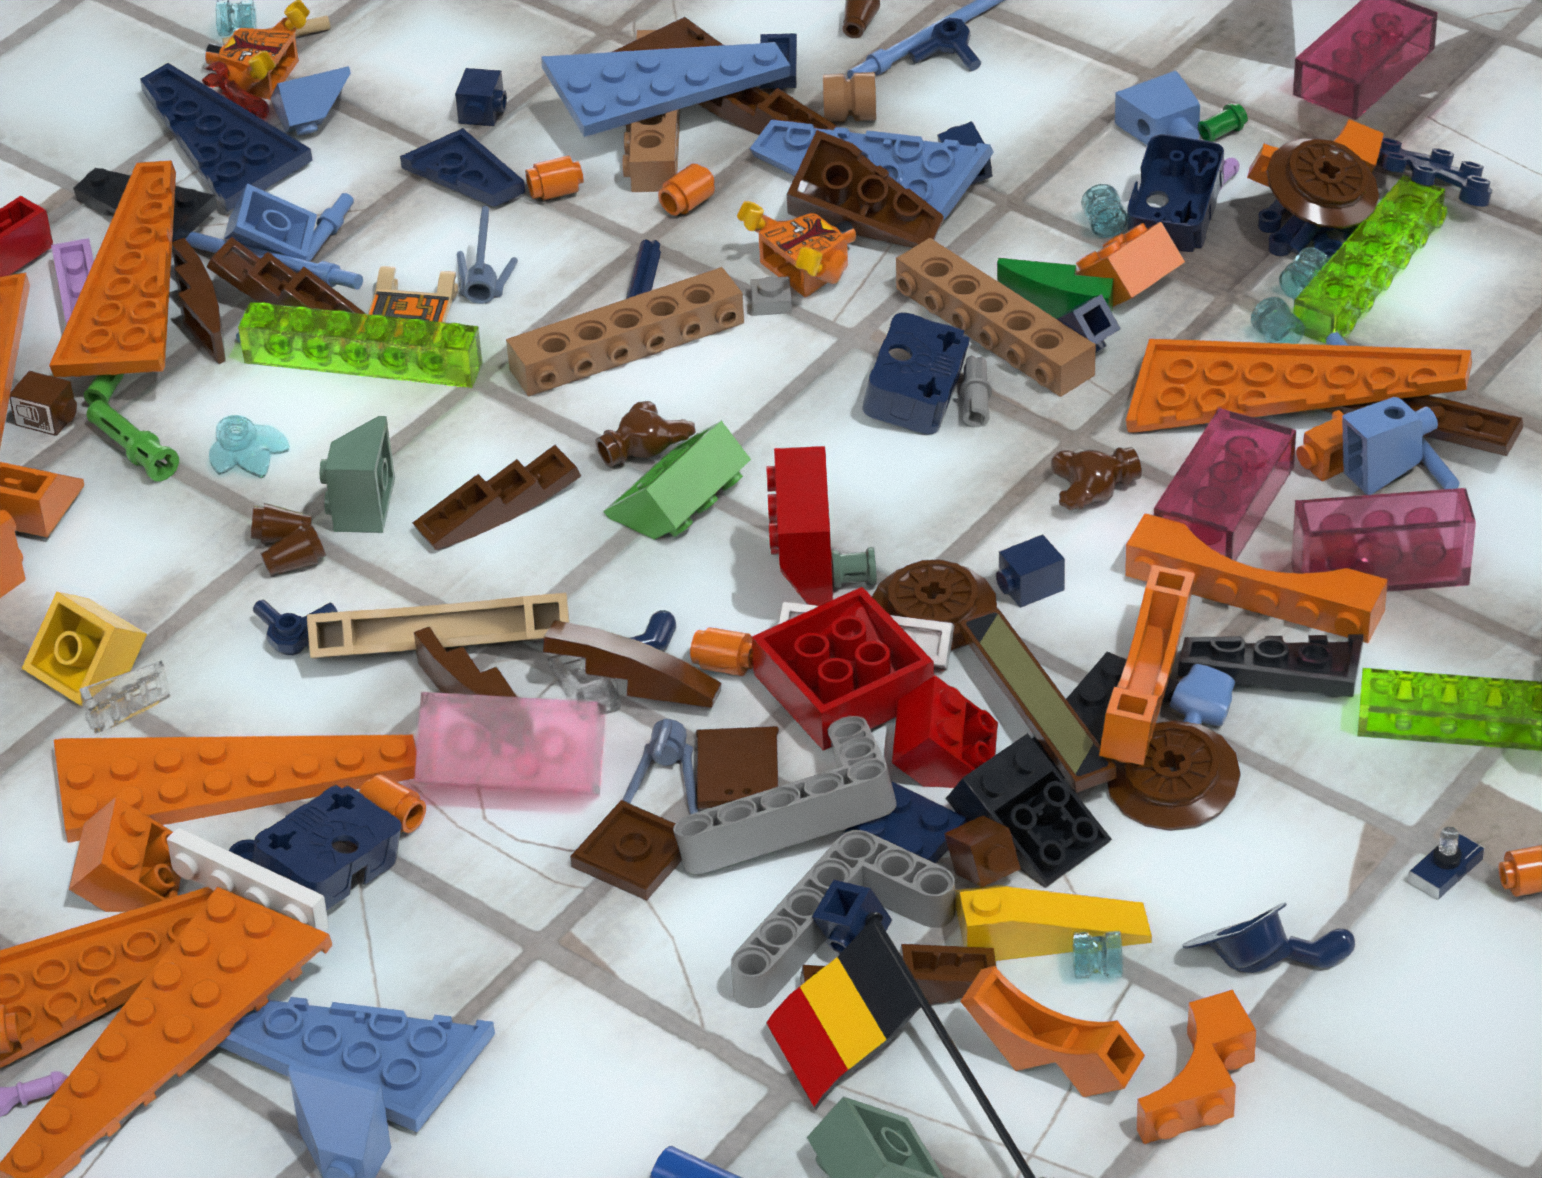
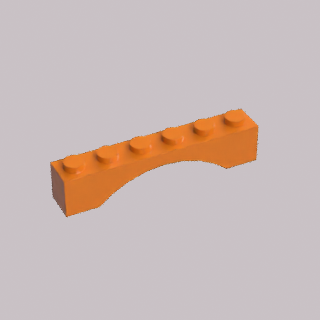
[1125,513,1388,643]
[1099,565,1195,765]

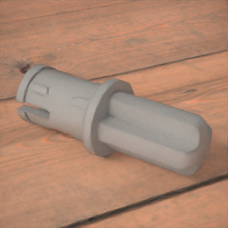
[960,355,992,427]

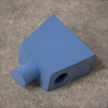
[1115,71,1200,145]
[1342,397,1438,496]

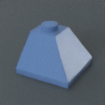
[270,66,351,136]
[224,183,317,260]
[288,1062,391,1178]

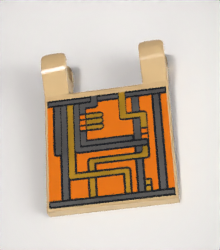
[358,266,459,355]

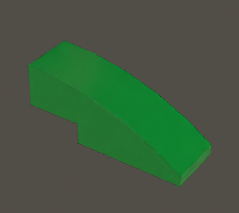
[997,258,1113,319]

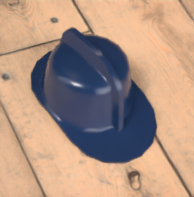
[1182,902,1291,973]

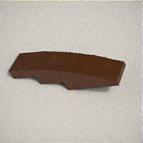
[698,86,838,135]
[207,237,366,340]
[172,238,226,364]
[412,445,581,550]
[543,620,722,708]
[414,626,537,754]
[800,944,997,1004]

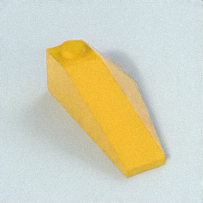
[955,885,1152,961]

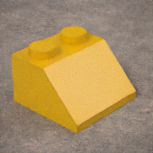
[22,591,147,706]

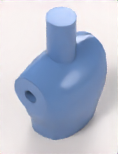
[1170,664,1235,726]

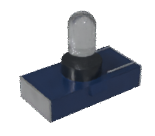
[1408,826,1485,900]

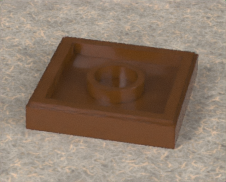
[570,800,682,901]

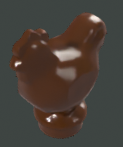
[595,401,696,467]
[1051,447,1142,510]

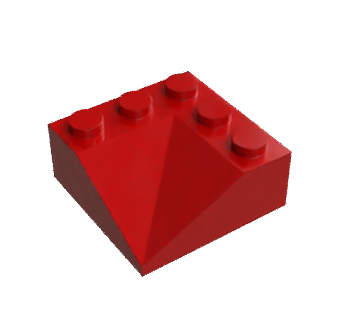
[766,446,833,606]
[751,587,934,751]

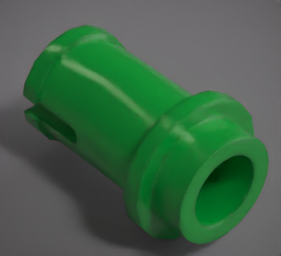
[1198,103,1248,142]

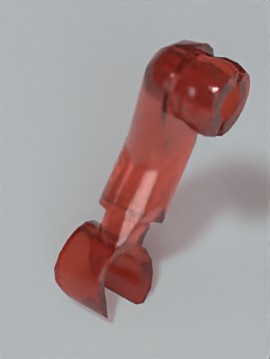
[202,61,269,120]

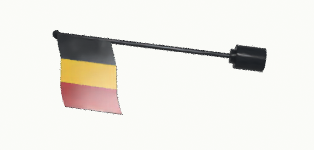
[766,912,1046,1178]

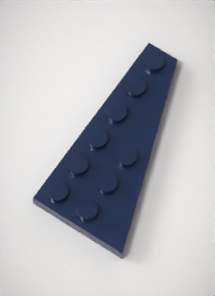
[140,63,313,212]

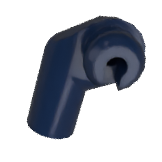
[630,610,677,651]
[1286,928,1355,969]

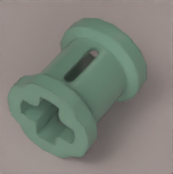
[831,547,877,588]

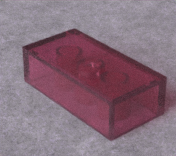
[1293,0,1438,120]
[1154,408,1296,561]
[1291,488,1476,592]
[414,692,606,795]

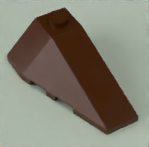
[787,130,944,248]

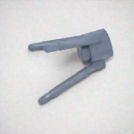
[456,205,518,304]
[622,718,698,814]

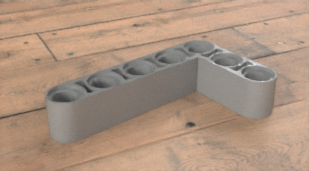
[673,716,897,874]
[731,830,955,1008]

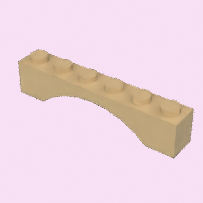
[307,593,570,659]

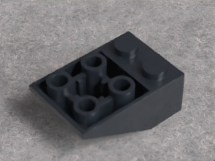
[945,733,1112,888]

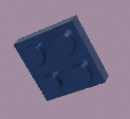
[840,781,967,863]

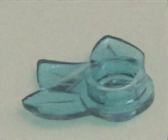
[209,415,290,478]

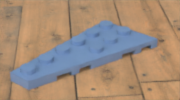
[541,42,790,137]
[750,120,994,221]
[217,997,495,1132]

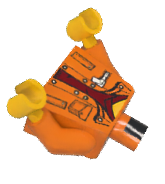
[205,0,310,100]
[737,201,856,298]

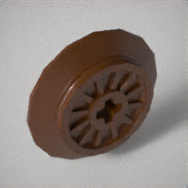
[1266,138,1379,229]
[872,559,997,651]
[1107,720,1241,831]

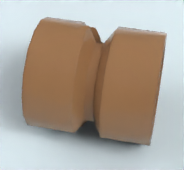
[823,72,877,122]

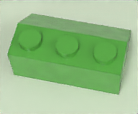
[603,420,751,540]

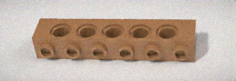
[623,30,680,192]
[896,238,1096,397]
[506,267,744,397]

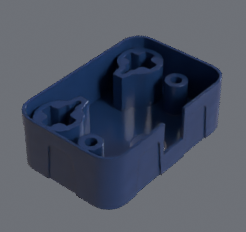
[1127,134,1224,252]
[862,312,970,435]
[252,785,402,910]

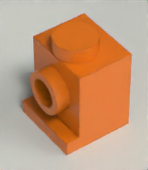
[1296,410,1344,481]

